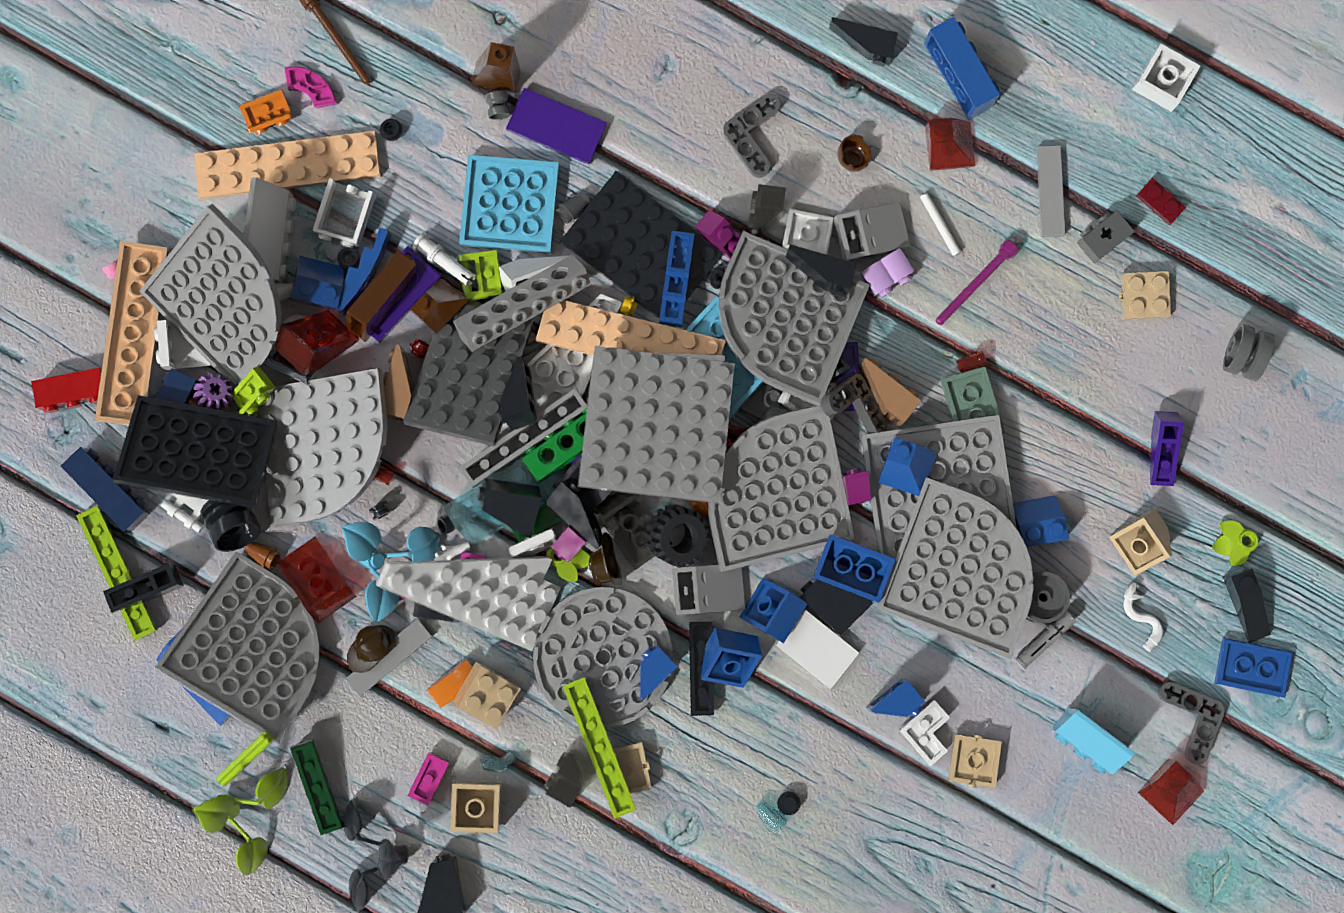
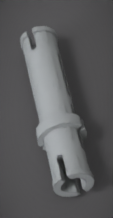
[1015,612,1076,669]

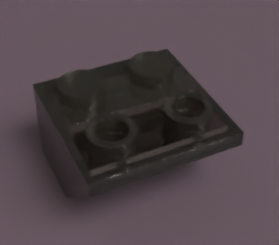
[747,184,786,237]
[544,749,584,808]

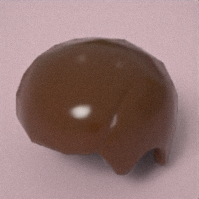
[837,134,871,172]

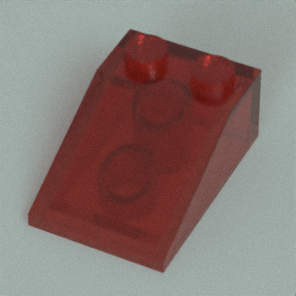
[274,310,359,375]
[277,536,357,623]

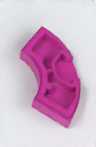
[284,66,338,109]

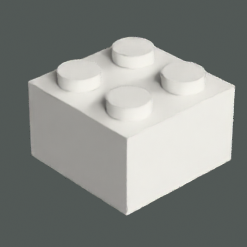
[1132,44,1200,112]

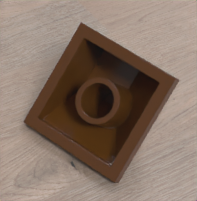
[410,278,468,334]

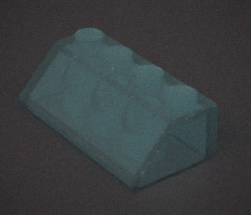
[443,460,549,546]

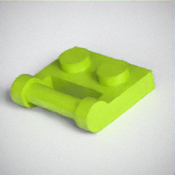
[456,250,502,302]

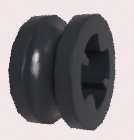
[369,501,392,521]

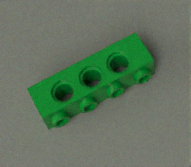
[522,408,587,482]

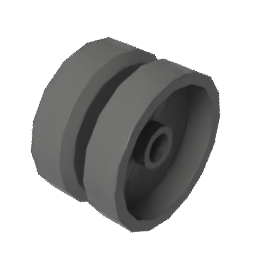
[1223,323,1275,382]
[1026,572,1070,623]

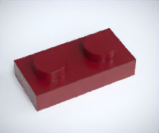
[1136,177,1187,226]

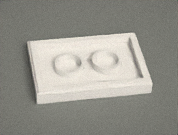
[776,609,859,689]

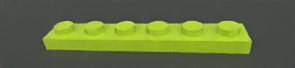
[76,505,158,641]
[563,677,637,819]

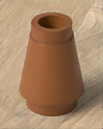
[244,541,281,569]

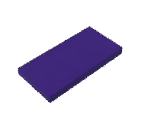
[506,88,607,165]
[345,246,442,343]

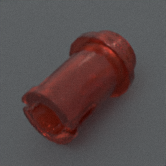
[955,350,987,374]
[373,467,394,485]

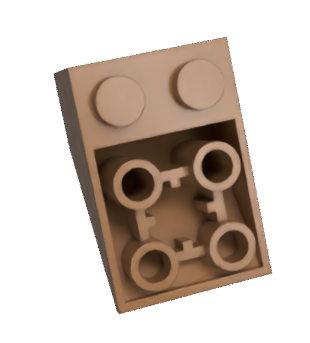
[383,344,414,421]
[859,358,921,428]

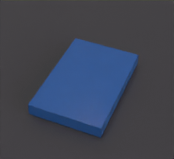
[1214,638,1293,698]

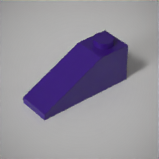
[1150,411,1184,486]

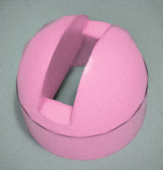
[102,261,117,280]

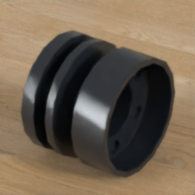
[200,500,261,552]

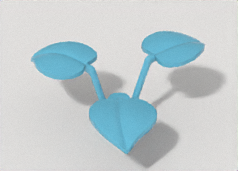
[341,522,440,622]

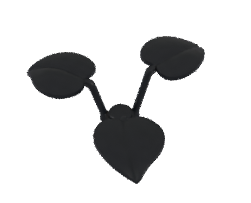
[343,799,408,912]

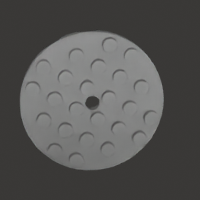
[533,587,673,728]

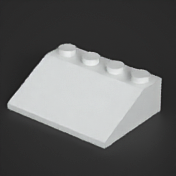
[244,177,296,283]

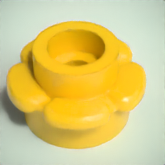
[619,296,638,316]

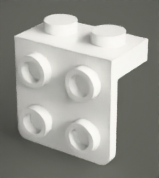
[154,320,211,370]

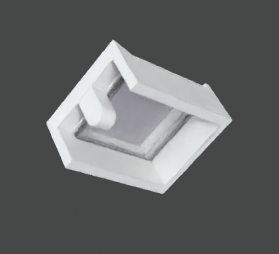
[312,178,377,249]

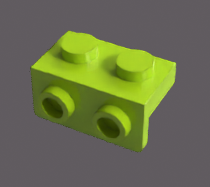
[231,366,276,416]

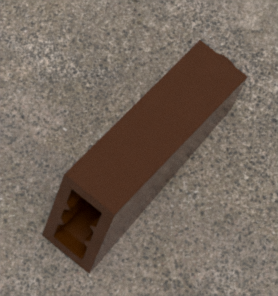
[472,42,521,93]
[347,251,416,342]

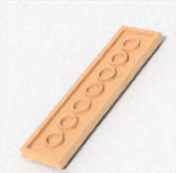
[194,131,381,200]
[95,240,167,426]
[536,300,726,356]

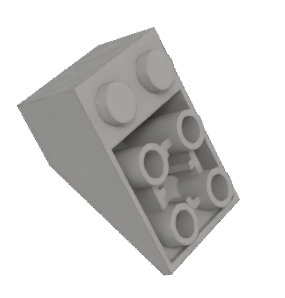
[833,202,911,261]
[672,565,745,615]

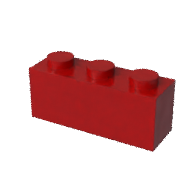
[31,367,102,413]

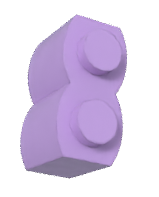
[860,248,914,298]

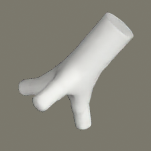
[435,542,471,560]

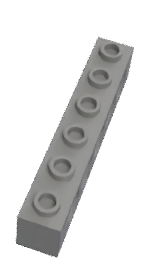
[453,254,591,352]

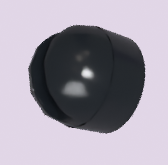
[437,515,457,535]

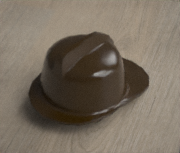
[588,532,622,587]
[347,625,395,673]

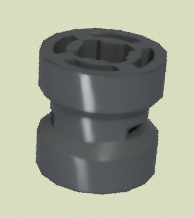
[485,91,511,120]

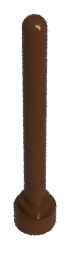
[299,0,371,85]

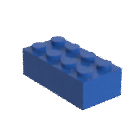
[924,17,1000,121]

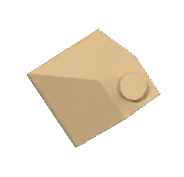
[1109,508,1172,576]

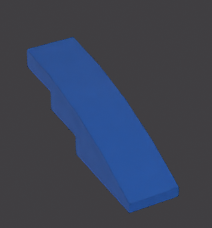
[336,228,391,315]
[659,231,694,327]

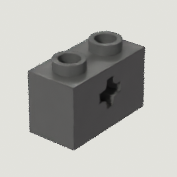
[1077,211,1135,264]

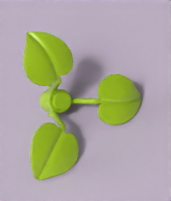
[193,767,288,876]

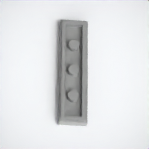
[1036,146,1065,237]
[346,619,433,697]

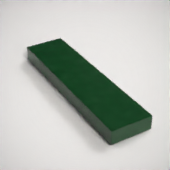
[290,739,344,836]

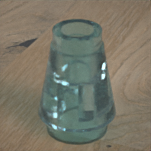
[753,800,788,835]

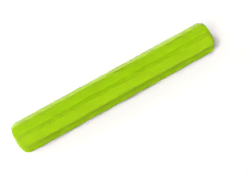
[216,731,274,786]

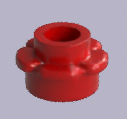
[410,338,429,359]

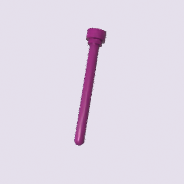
[936,239,1019,325]

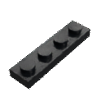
[689,621,714,716]

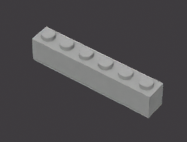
[459,389,587,489]

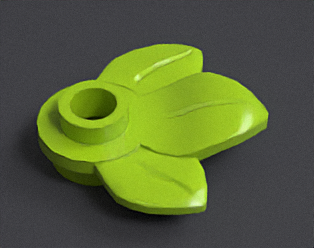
[1212,520,1259,566]
[546,547,590,582]

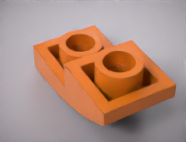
[426,660,472,708]

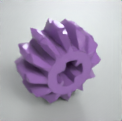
[193,373,234,410]

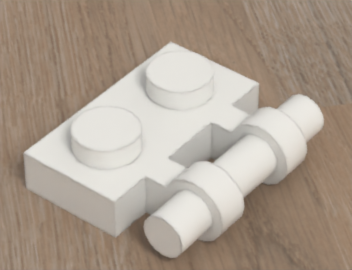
[161,493,208,533]

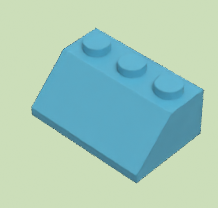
[1051,708,1135,774]

